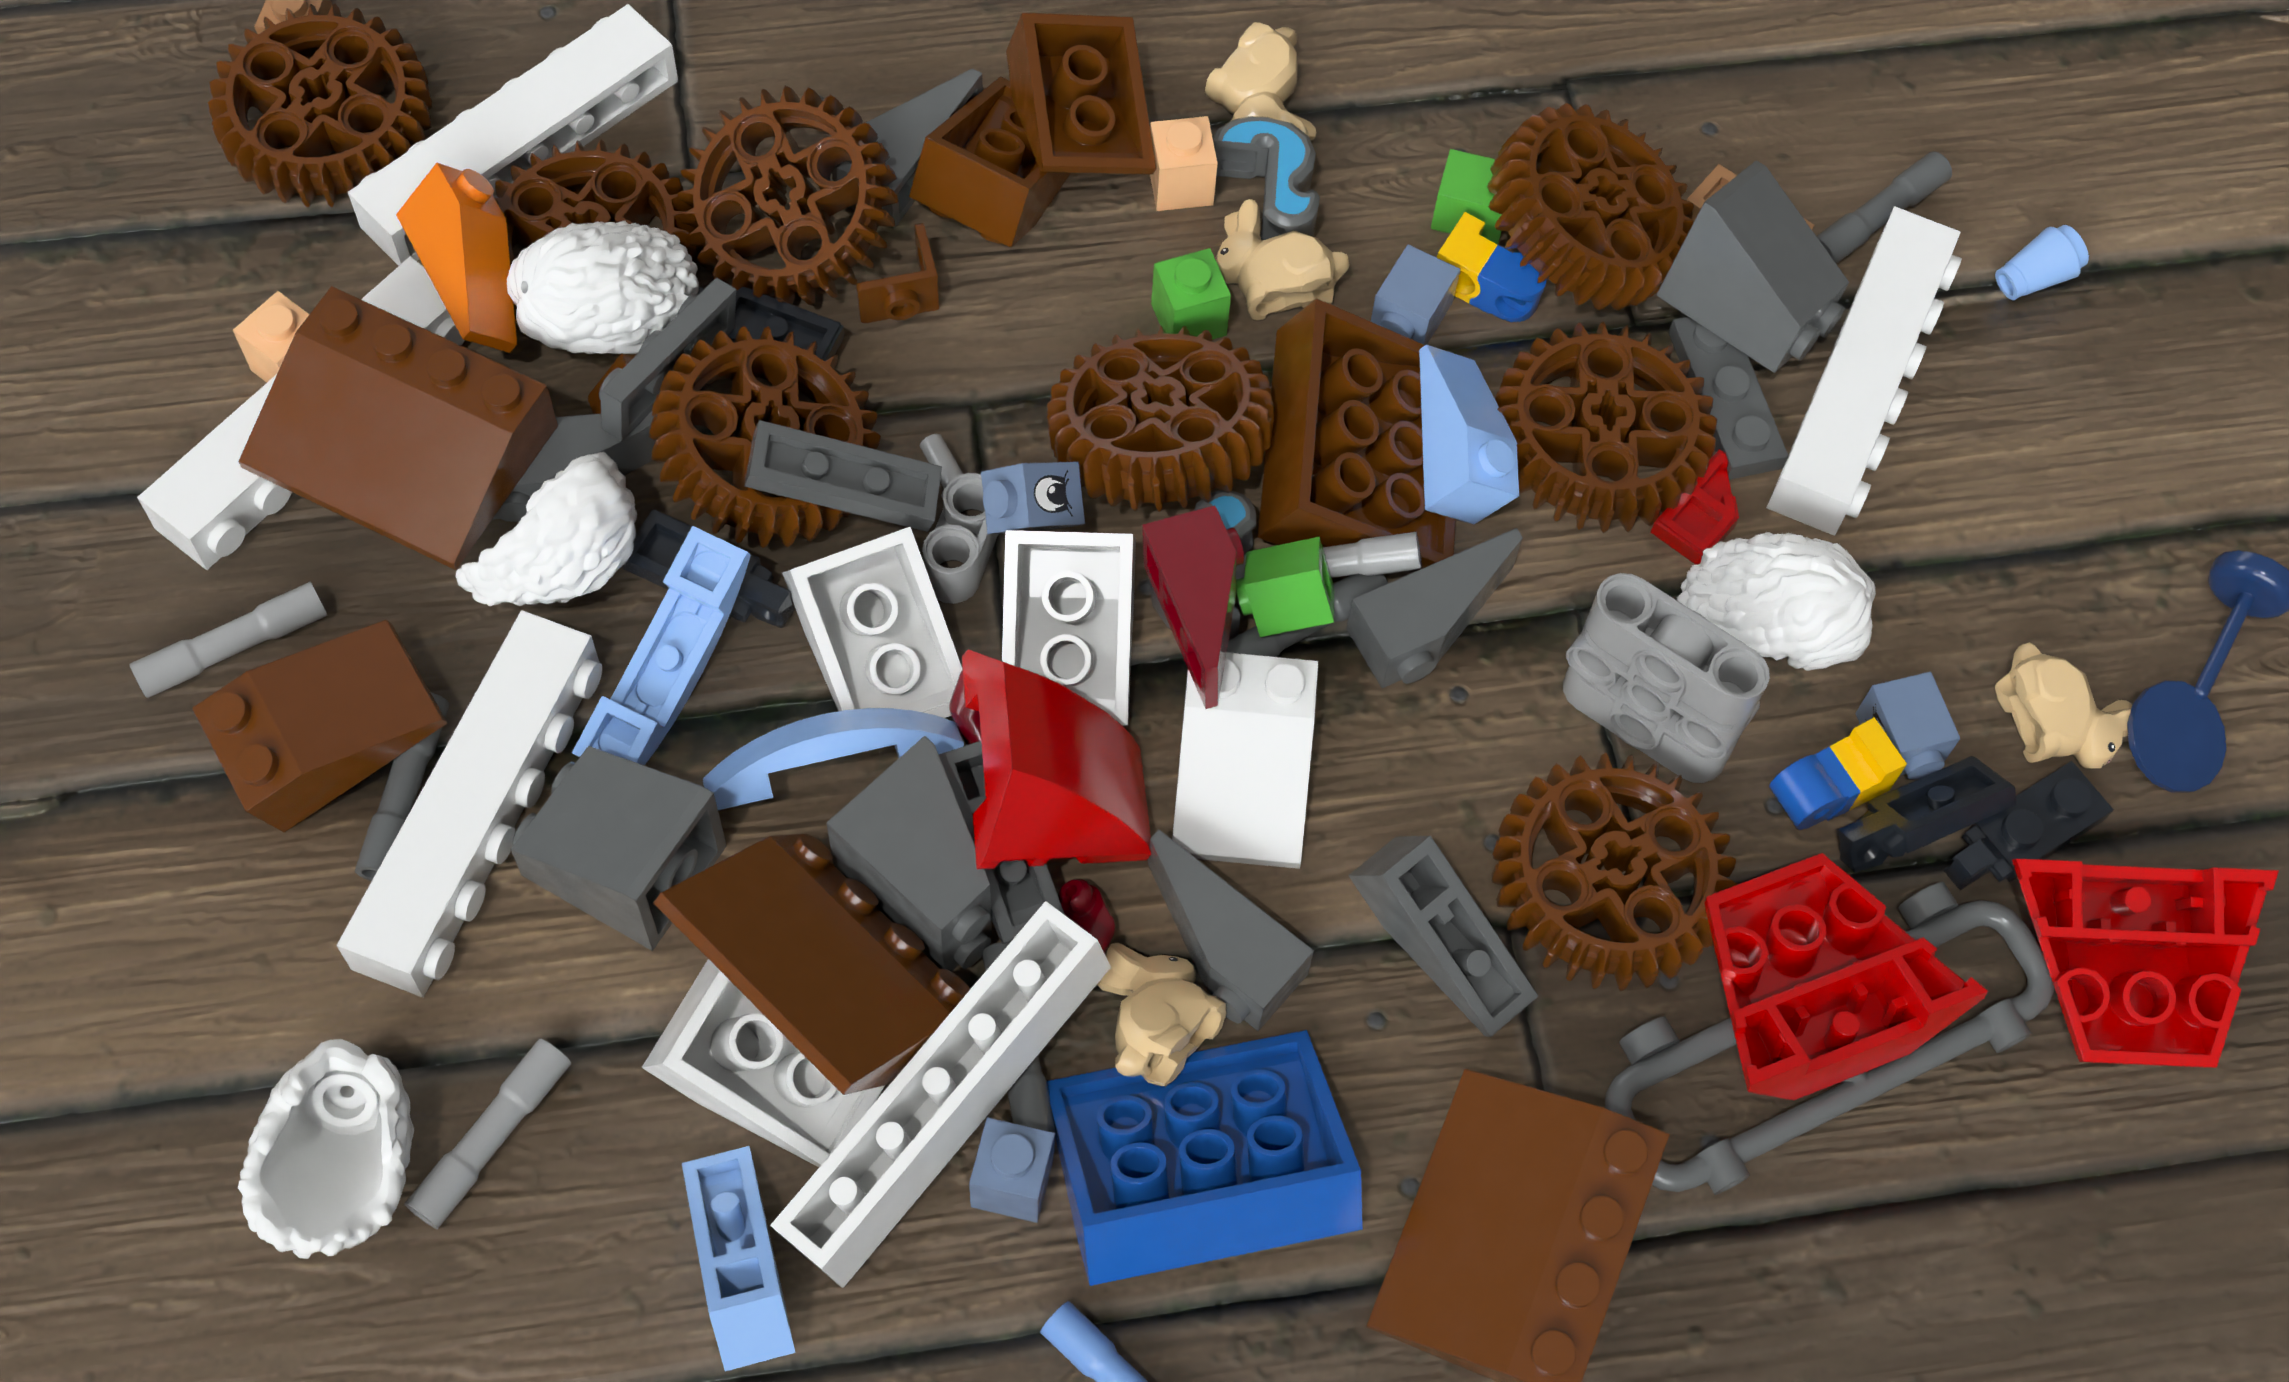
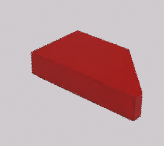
[1650,449,1739,565]

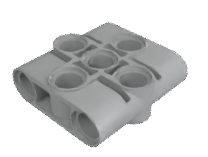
[1563,573,1770,783]

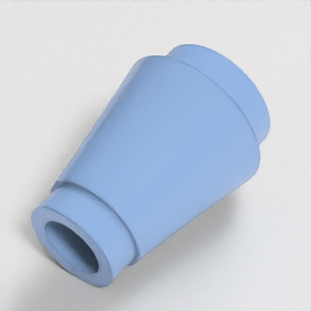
[1995,225,2089,300]

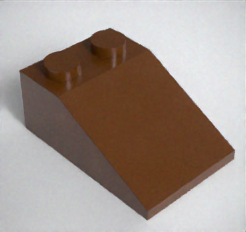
[1006,13,1156,175]
[909,76,1071,248]
[192,620,447,832]

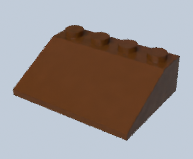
[238,286,558,570]
[1258,298,1456,570]
[653,834,970,1095]
[1366,1069,1670,1382]

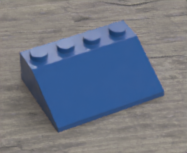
[1047,1030,1363,1286]

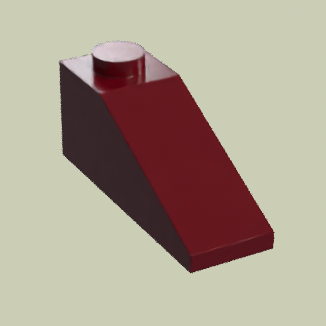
[1142,505,1244,709]

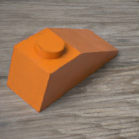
[396,162,517,353]

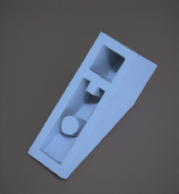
[1419,344,1519,524]
[682,1146,796,1371]

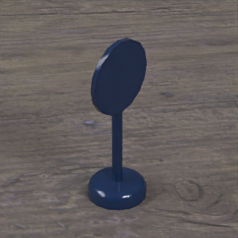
[2127,550,2289,793]

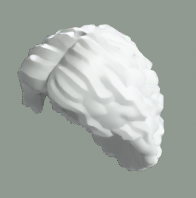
[506,221,699,354]
[455,452,637,607]
[1677,532,1876,671]
[238,1039,414,1259]

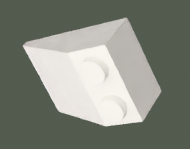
[782,527,963,718]
[1002,530,1136,725]
[1172,653,1318,869]
[642,959,885,1167]

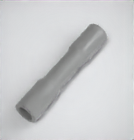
[1236,532,1421,594]
[129,582,328,698]
[404,1039,571,1229]

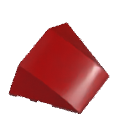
[962,649,1151,869]
[1704,853,1988,1100]
[2012,858,2279,1068]

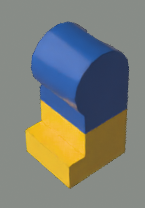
[1437,212,1547,322]
[1769,717,1907,830]

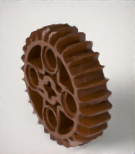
[208,3,433,208]
[677,85,899,306]
[1487,103,1694,311]
[494,139,699,319]
[1495,321,1718,534]
[649,326,881,548]
[1047,326,1274,512]
[1492,752,1737,991]

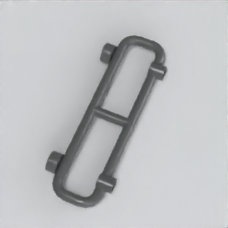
[1605,882,2054,1195]

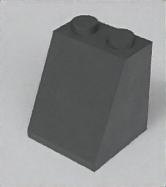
[1657,160,1849,373]
[827,736,992,972]
[511,746,727,951]

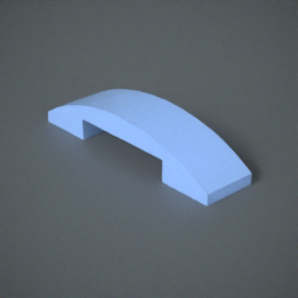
[572,526,751,766]
[703,708,964,810]

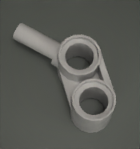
[920,434,999,604]

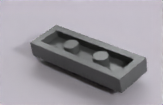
[599,277,736,441]
[1668,317,1788,480]
[744,420,942,532]

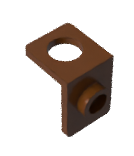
[856,223,939,323]

